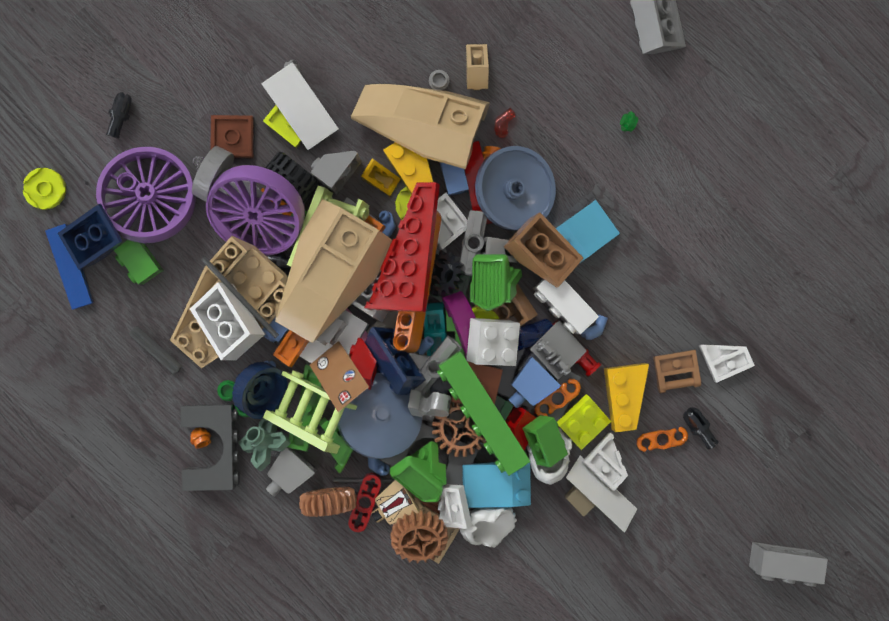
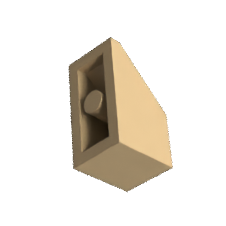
[466,44,489,90]

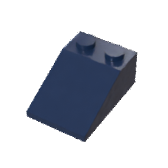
[58,203,122,270]

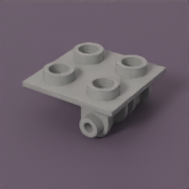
[530,320,586,380]

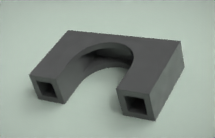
[492,346,581,421]
[180,404,240,491]
[380,422,478,487]

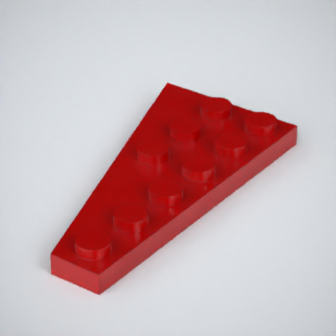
[364,182,440,312]

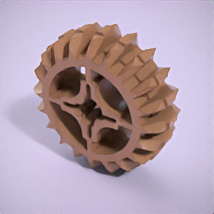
[432,402,486,457]
[299,487,357,517]
[391,510,448,564]

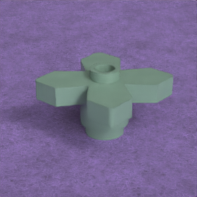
[239,418,291,471]

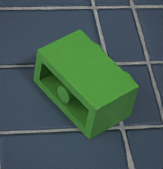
[114,240,164,285]
[523,415,568,468]

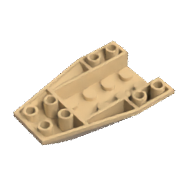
[351,84,490,169]
[275,199,392,343]
[170,236,288,368]

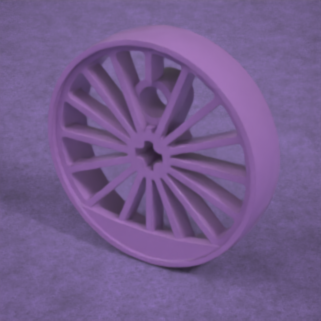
[96,147,196,243]
[206,165,305,255]

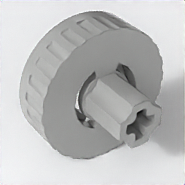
[192,146,234,201]

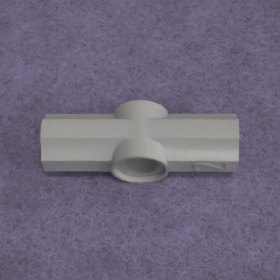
[460,210,487,276]
[414,336,462,396]

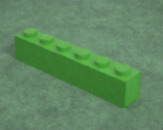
[437,351,531,476]

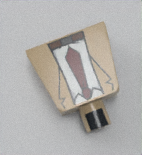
[371,480,425,525]

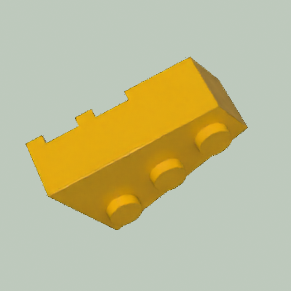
[383,142,433,195]
[604,363,649,432]

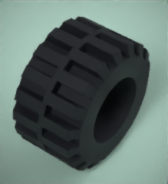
[265,151,320,205]

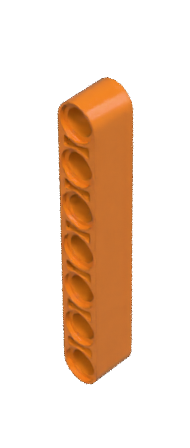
[393,211,441,353]

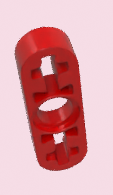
[348,473,381,532]

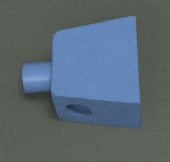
[508,356,561,408]

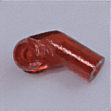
[494,108,516,138]

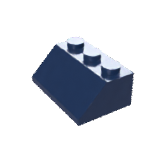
[365,327,426,395]

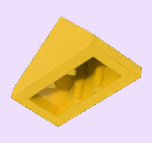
[361,159,401,196]

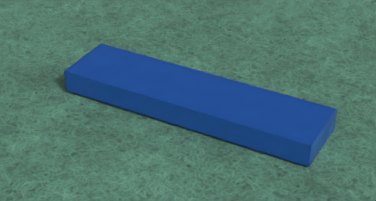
[45,224,94,310]

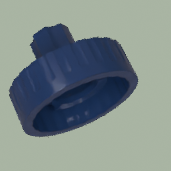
[232,362,288,419]

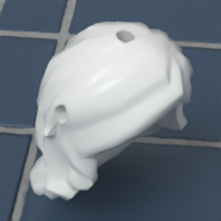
[527,428,572,485]
[460,507,517,548]

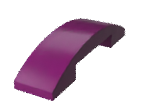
[442,291,490,366]

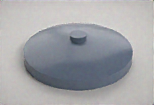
[475,146,556,231]
[338,373,422,459]

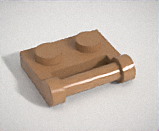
[653,350,701,393]

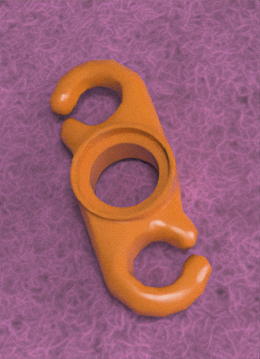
[534,379,581,416]
[637,427,688,452]

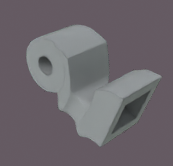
[408,390,451,417]

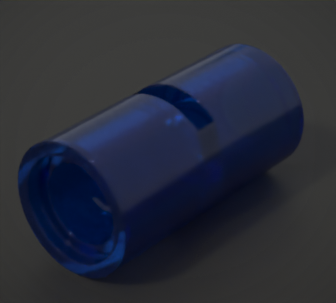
[517,319,553,351]

